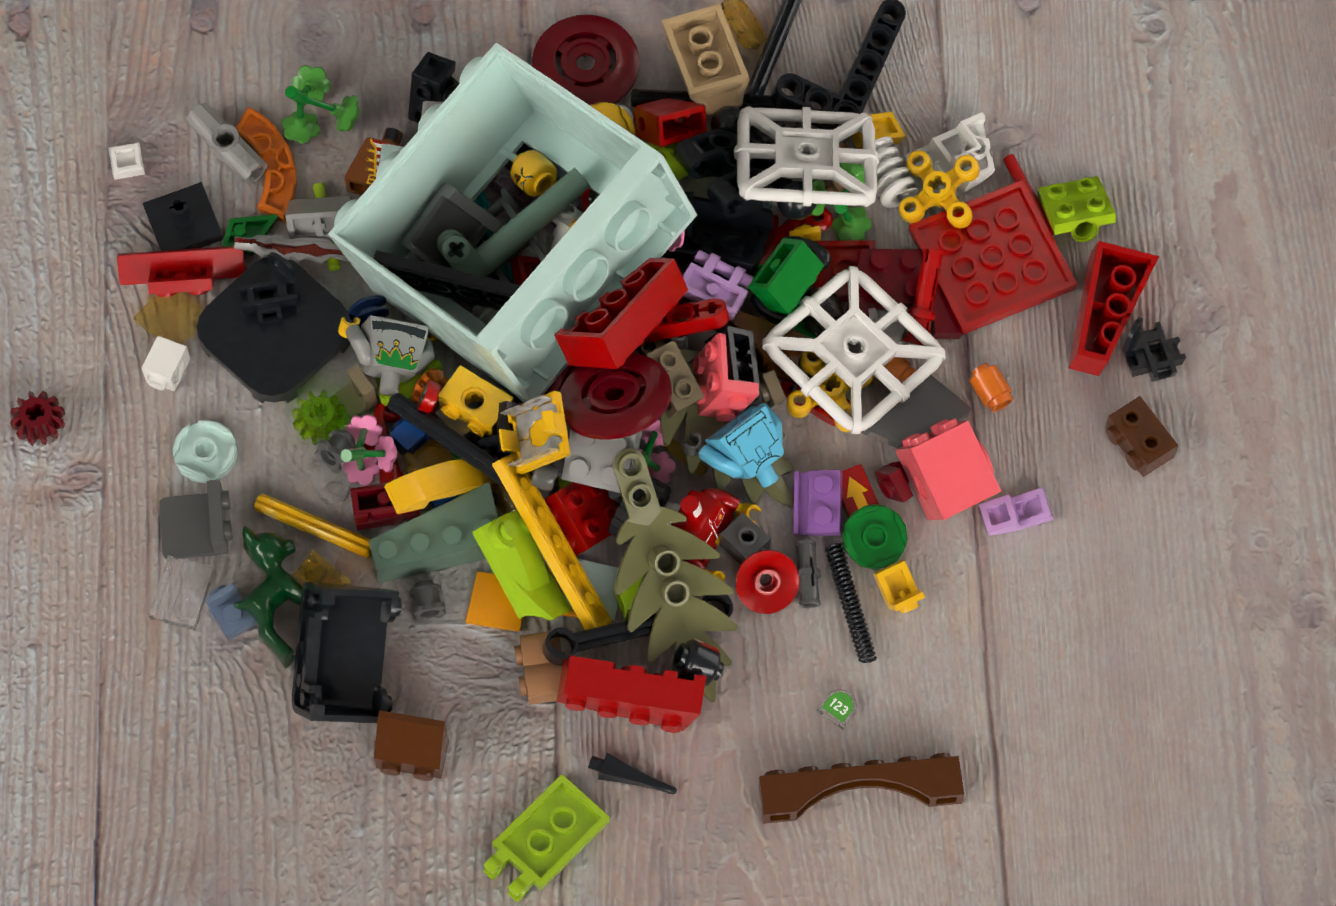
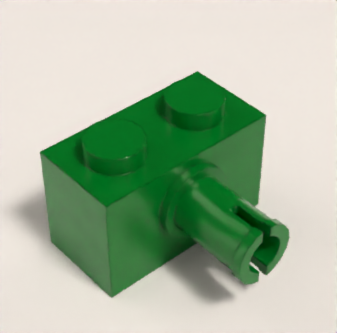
[748,238,825,314]

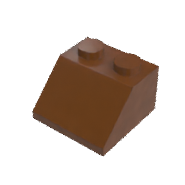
[374,710,449,781]

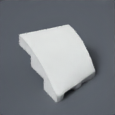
[903,112,995,211]

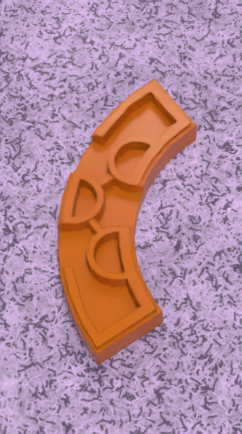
[236,107,297,224]

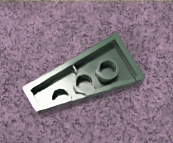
[369,482,498,583]

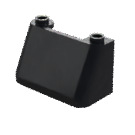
[292,582,402,723]

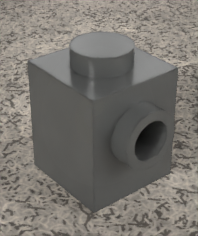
[720,513,771,565]

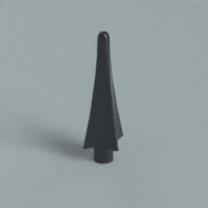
[588,753,677,795]

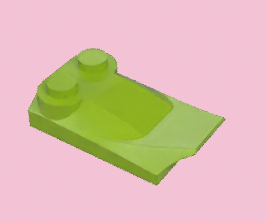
[472,509,573,621]

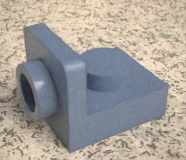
[205,583,256,641]

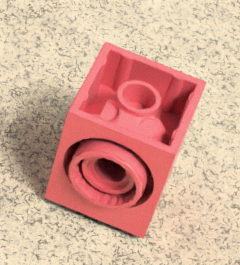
[895,418,1001,520]

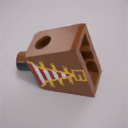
[345,128,405,195]

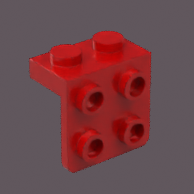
[544,482,618,556]

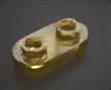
[720,0,767,49]

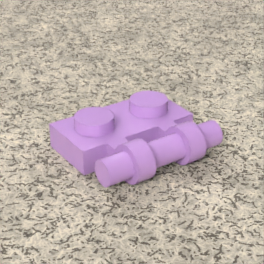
[683,250,754,321]

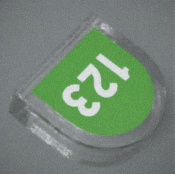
[817,689,857,730]

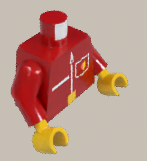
[671,487,761,581]

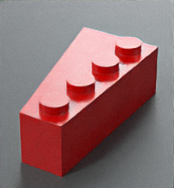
[1068,241,1159,376]
[554,258,688,369]
[556,655,706,733]

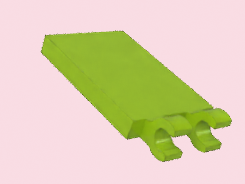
[483,774,610,903]

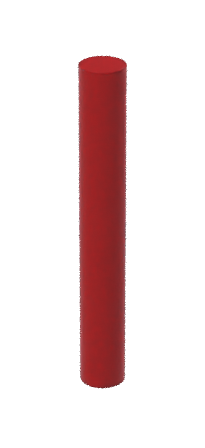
[1003,154,1054,236]

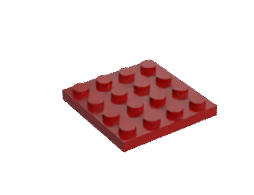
[908,180,1077,335]

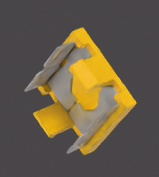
[499,391,571,474]

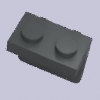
[159,479,233,560]

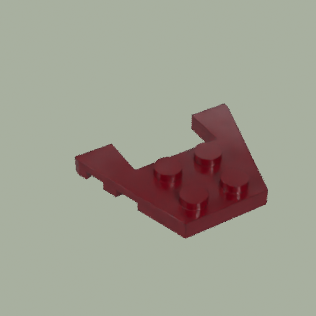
[845,249,963,339]

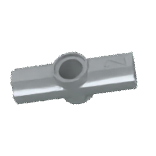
[186,102,267,184]

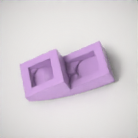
[979,487,1054,536]

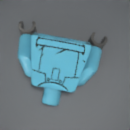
[682,391,784,488]

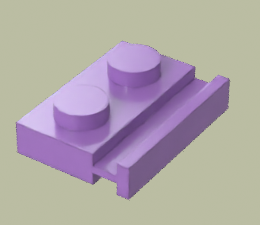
[793,470,843,537]

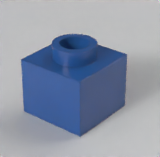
[390,418,433,462]

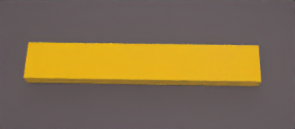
[492,452,612,630]

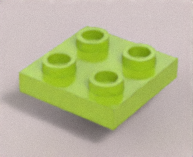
[1038,176,1116,243]

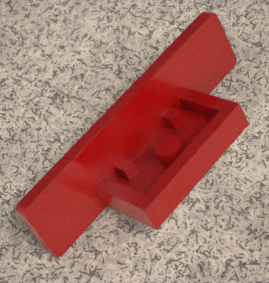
[117,246,246,297]

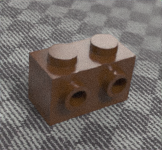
[1105,396,1178,477]

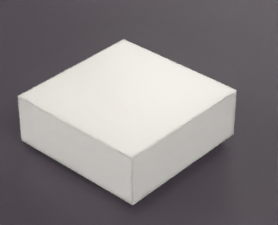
[108,142,145,180]

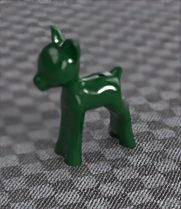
[234,526,303,669]

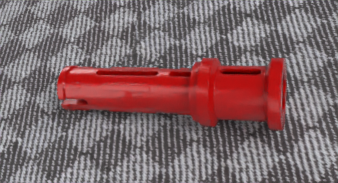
[902,248,944,346]

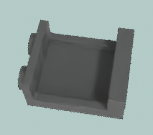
[401,182,502,269]

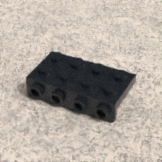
[661,196,774,275]

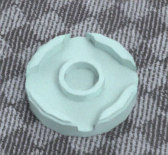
[172,420,238,483]

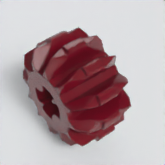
[10,390,65,446]

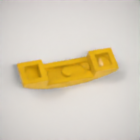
[384,459,506,514]

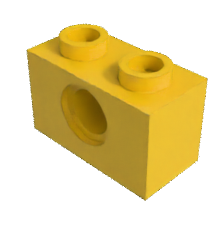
[438,365,514,437]

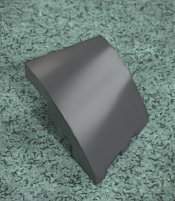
[861,375,972,449]

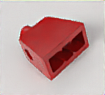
[633,98,707,147]

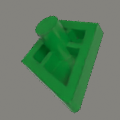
[222,214,278,255]

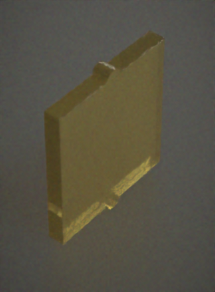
[133,292,204,345]

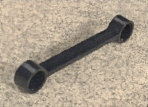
[542,595,733,665]

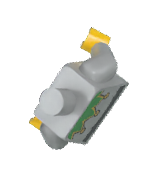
[338,315,436,396]

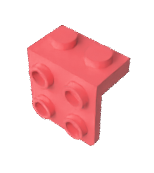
[692,333,759,422]

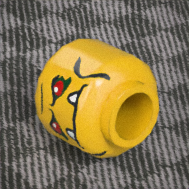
[510,150,557,197]

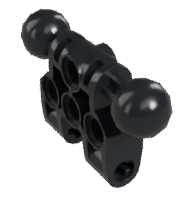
[674,106,816,220]

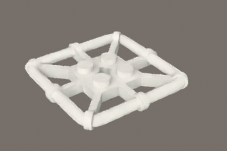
[734,106,879,207]
[762,266,946,434]

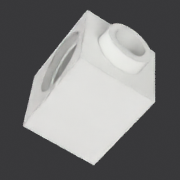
[142,336,190,392]

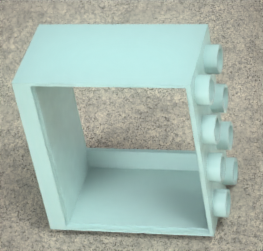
[328,43,697,402]

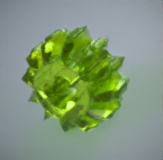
[292,390,347,446]

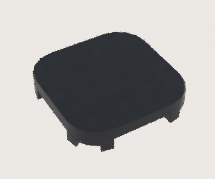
[197,257,350,403]

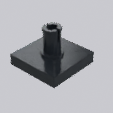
[143,182,224,251]

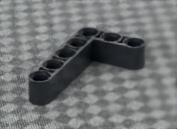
[771,0,906,130]

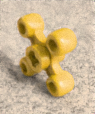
[899,150,980,229]
[786,351,873,432]

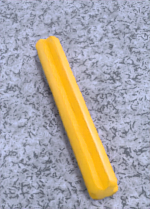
[254,493,371,557]

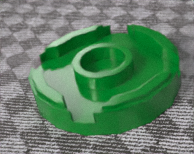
[842,504,908,570]

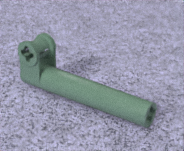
[437,167,591,277]

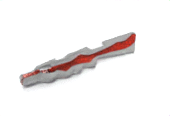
[234,235,349,264]

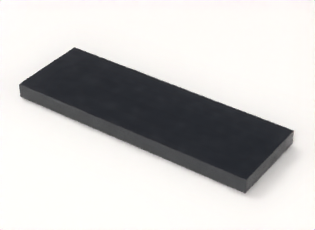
[373,250,521,311]

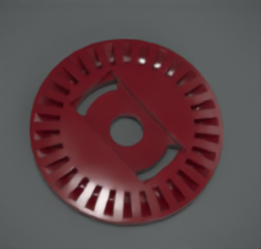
[532,15,639,105]
[560,353,672,440]

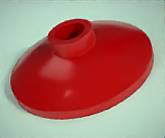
[735,550,800,614]

